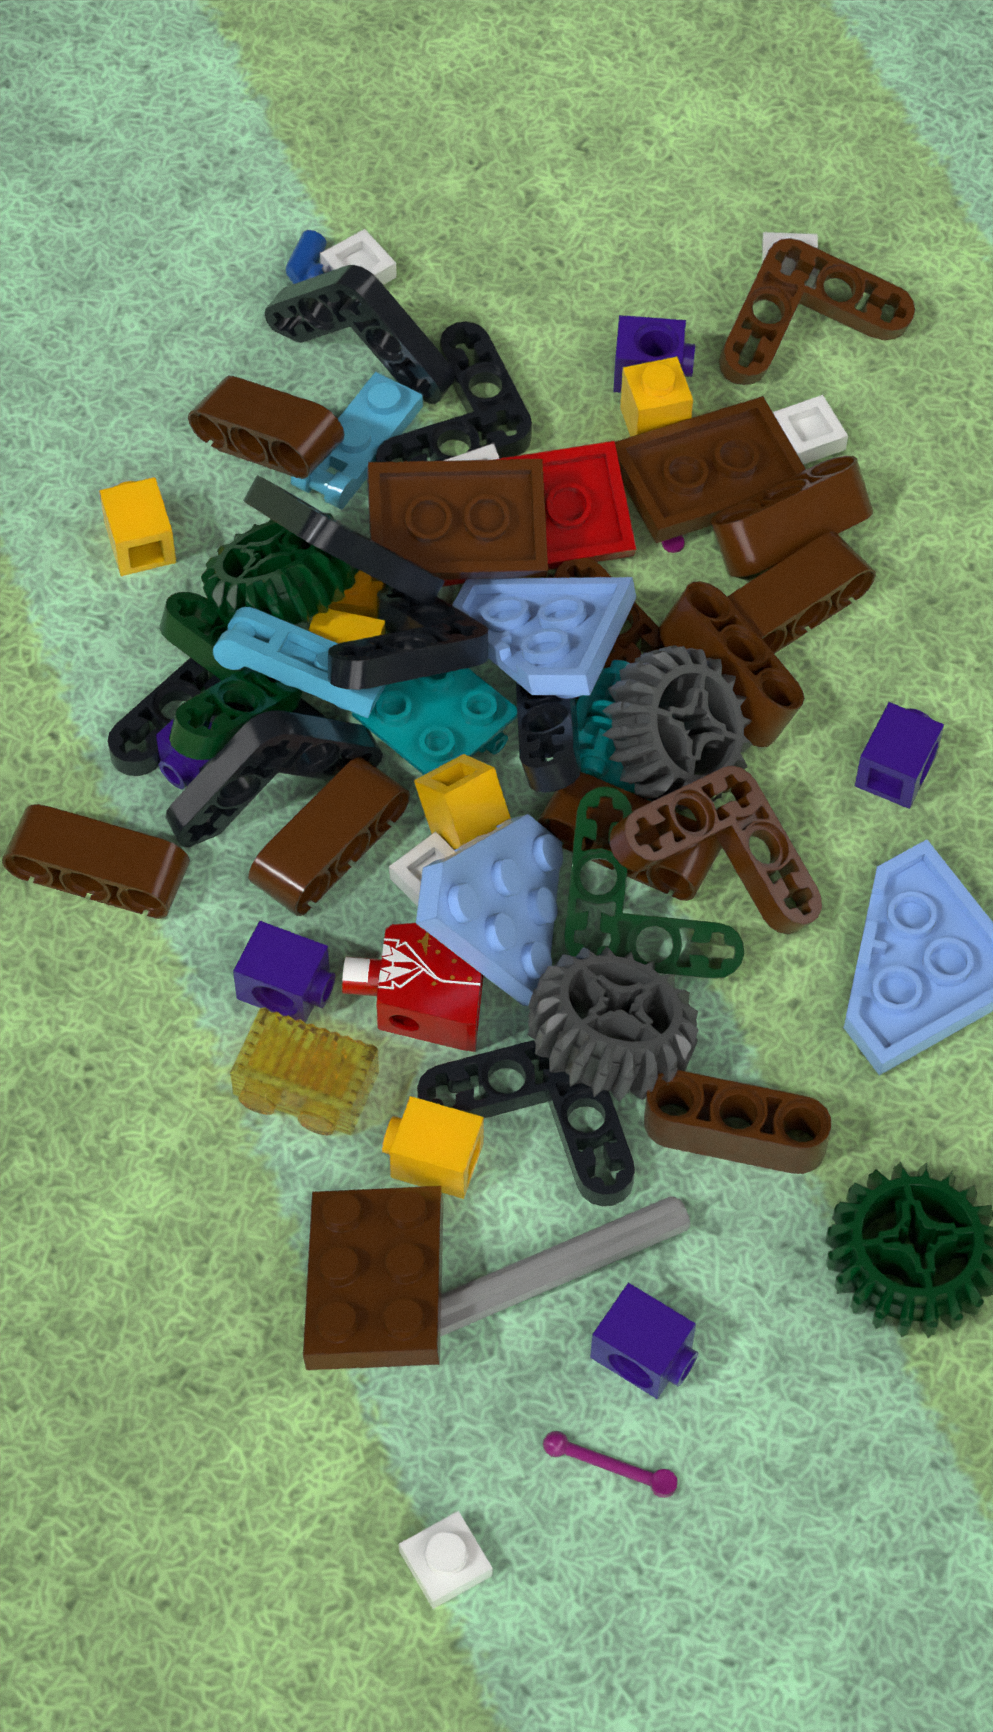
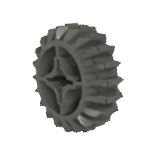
[602,646,753,810]
[528,946,699,1102]

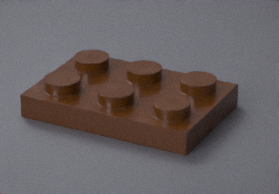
[615,396,806,543]
[367,459,548,581]
[303,1186,444,1370]

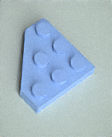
[452,577,636,699]
[416,814,563,1006]
[843,840,993,1076]

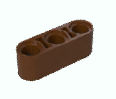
[188,375,345,479]
[711,456,873,577]
[728,531,876,654]
[658,581,805,747]
[248,757,410,916]
[538,772,722,901]
[2,804,190,919]
[644,1070,831,1174]

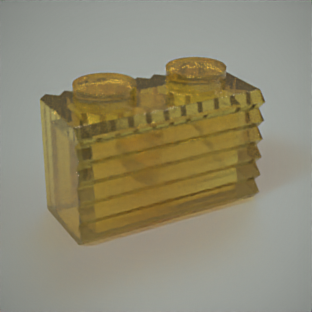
[230,1007,379,1136]

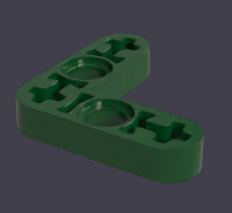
[159,592,303,760]
[564,786,744,979]

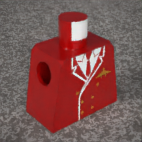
[342,923,484,1052]

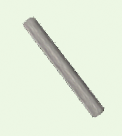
[441,1196,690,1336]

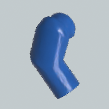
[285,230,332,284]

